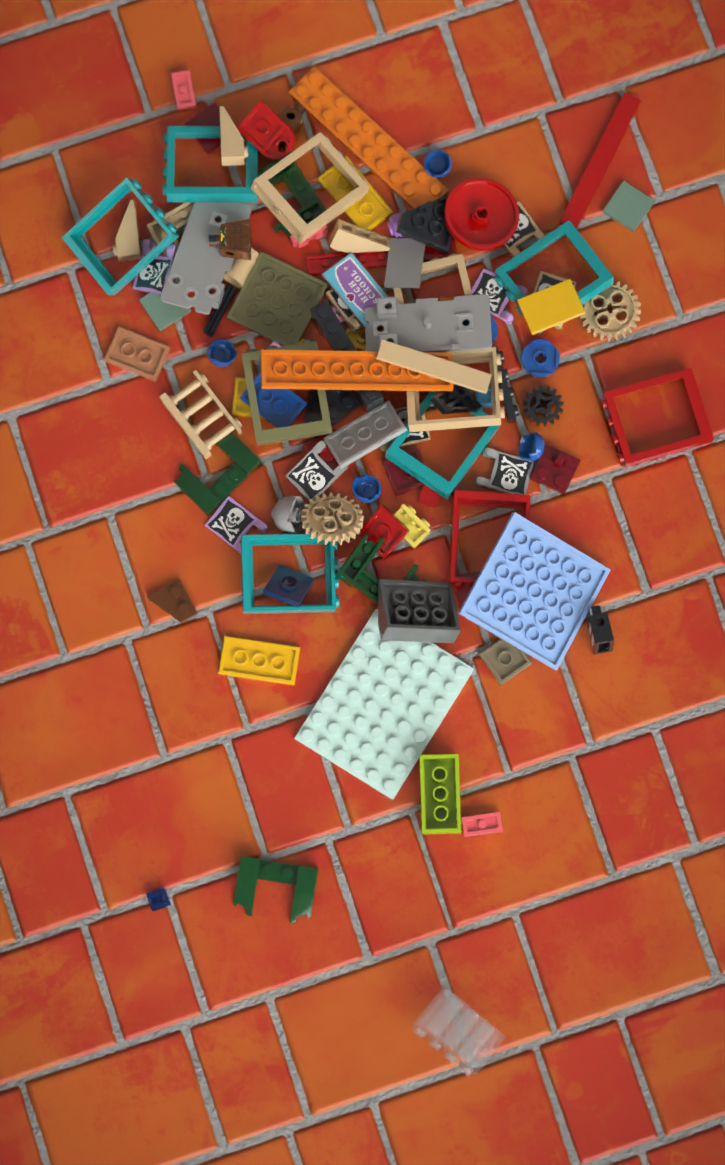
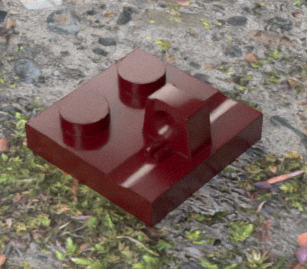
[530,444,581,495]

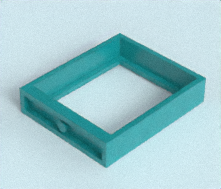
[163,126,258,203]
[62,178,179,296]
[494,221,614,334]
[385,391,500,500]
[241,534,339,614]

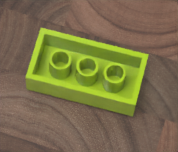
[419,754,461,835]

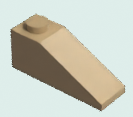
[220,106,248,166]
[113,200,141,262]
[329,219,390,253]

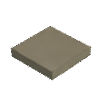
[479,639,532,686]

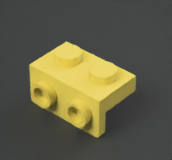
[394,503,431,549]

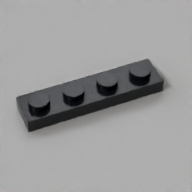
[495,346,519,424]

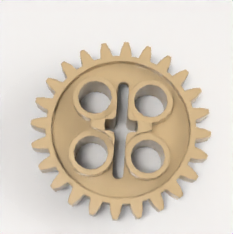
[580,281,641,342]
[301,492,364,546]

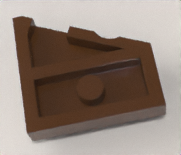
[147,580,198,623]

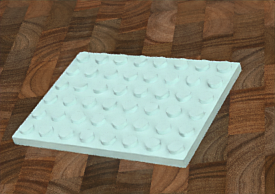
[294,609,474,800]

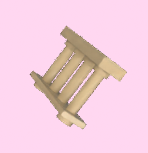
[159,370,242,460]

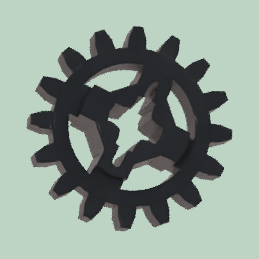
[522,385,564,427]

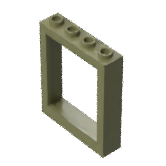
[242,339,333,446]

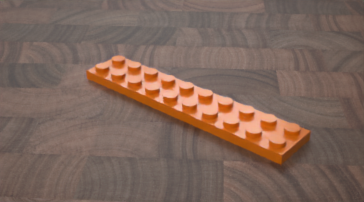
[288,67,449,209]
[260,350,454,391]

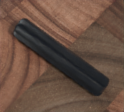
[203,284,236,337]

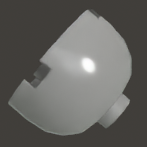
[271,496,305,534]

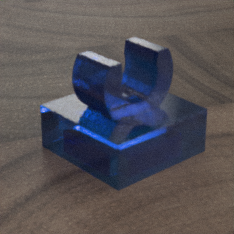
[146,887,171,912]

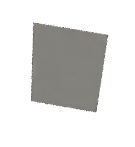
[384,238,425,288]

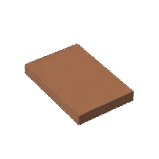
[104,326,171,382]

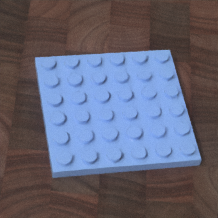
[458,512,610,670]

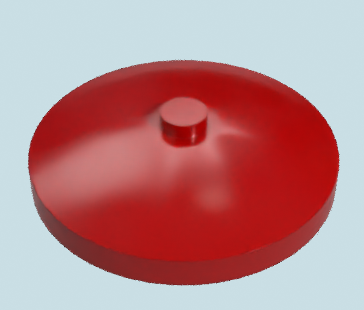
[444,178,519,251]

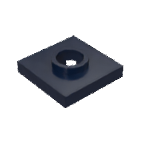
[263,565,314,607]

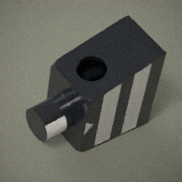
[588,606,614,655]

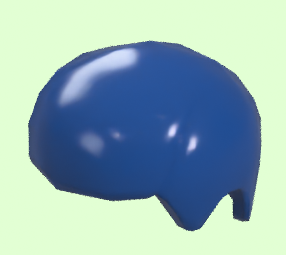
[424,150,452,178]
[207,339,237,367]
[518,432,545,461]
[352,474,382,503]

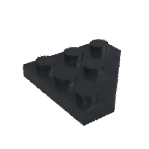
[396,195,453,253]
[304,389,361,439]

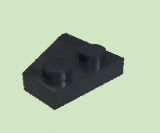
[430,384,482,414]

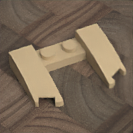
[146,202,222,257]

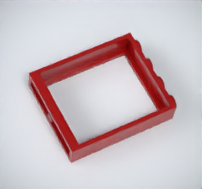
[601,367,714,468]
[448,490,531,588]

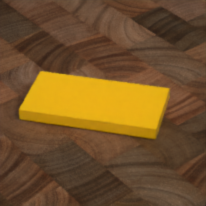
[317,156,393,231]
[218,636,300,686]

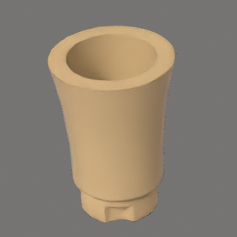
[223,248,259,289]

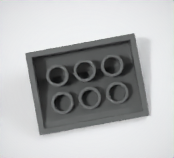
[378,579,461,643]

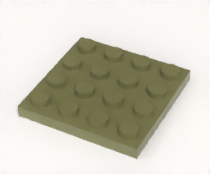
[227,252,328,346]

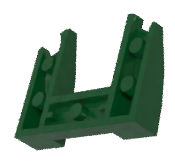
[258,158,326,240]
[174,432,262,516]
[335,535,426,605]
[234,856,319,923]

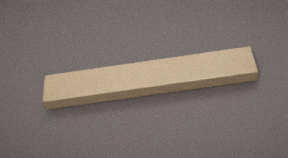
[376,339,492,394]

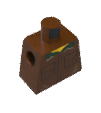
[279,104,305,151]
[209,219,252,260]

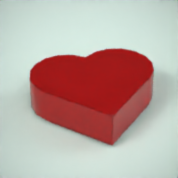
[418,485,441,508]

